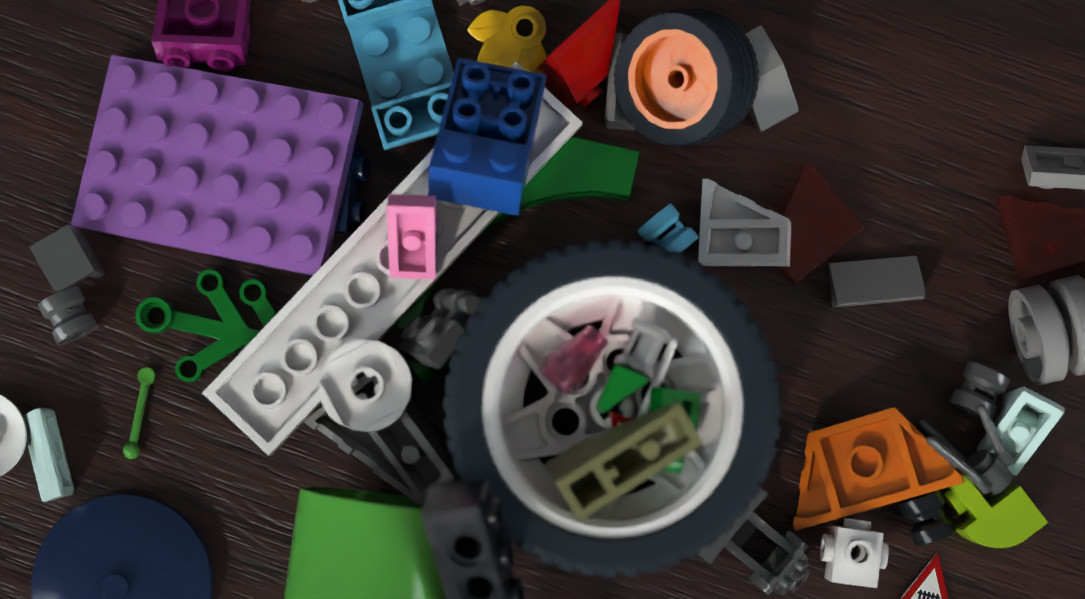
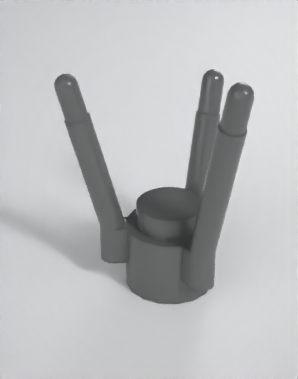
[918,404,1014,497]

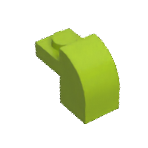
[943,471,1048,548]

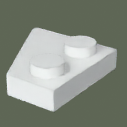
[698,179,792,266]

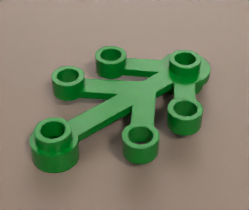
[136,269,277,383]

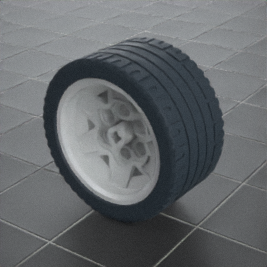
[444,239,781,577]

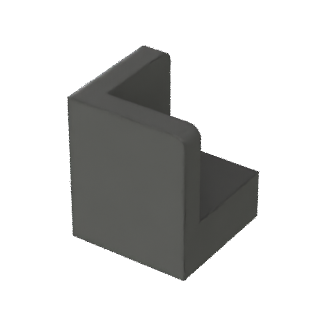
[29,224,105,292]

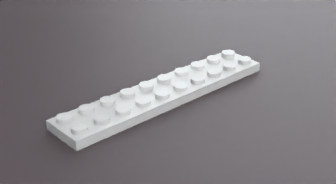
[202,61,583,456]

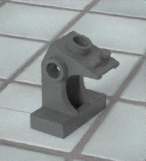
[699,487,812,597]

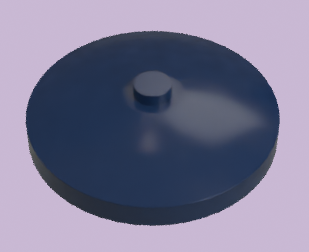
[31,494,214,599]

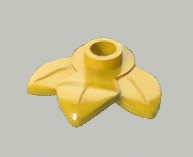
[468,5,547,72]

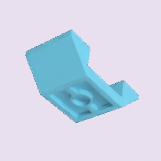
[338,0,454,150]

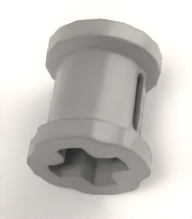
[614,318,672,380]

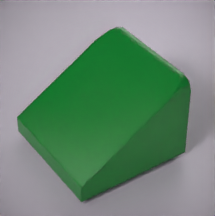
[595,365,650,414]

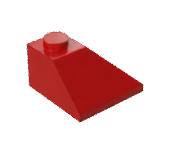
[533,0,620,110]

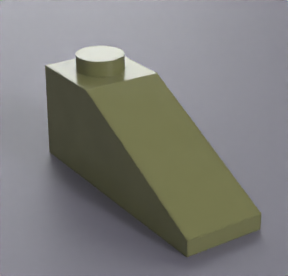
[544,402,703,522]

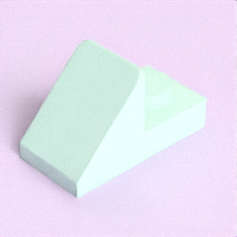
[977,386,1065,476]

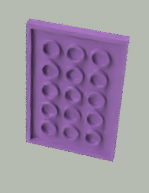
[71,55,364,276]

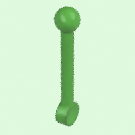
[123,367,157,459]

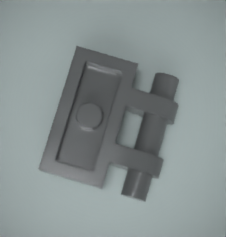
[396,288,481,369]

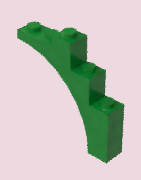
[397,137,639,330]

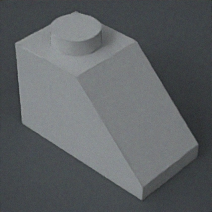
[745,25,799,133]

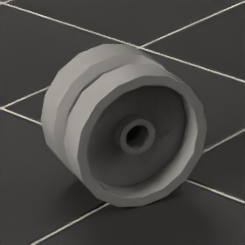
[1008,275,1085,385]

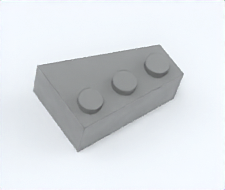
[304,374,459,505]

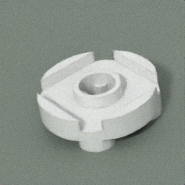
[319,339,412,432]

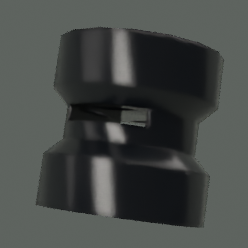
[898,489,957,546]

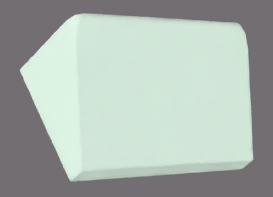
[23,408,75,502]

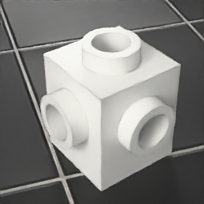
[820,518,889,588]

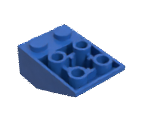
[428,58,547,216]

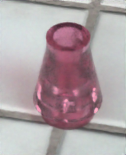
[540,324,609,396]

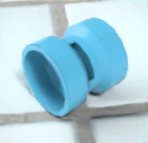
[637,203,699,254]

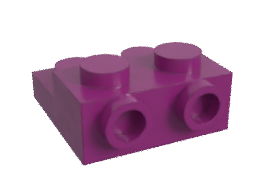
[151,0,251,72]

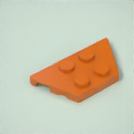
[793,407,965,531]

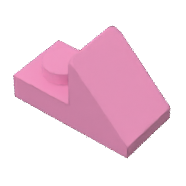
[387,194,439,280]

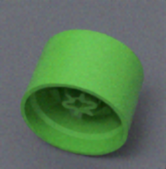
[284,486,472,599]

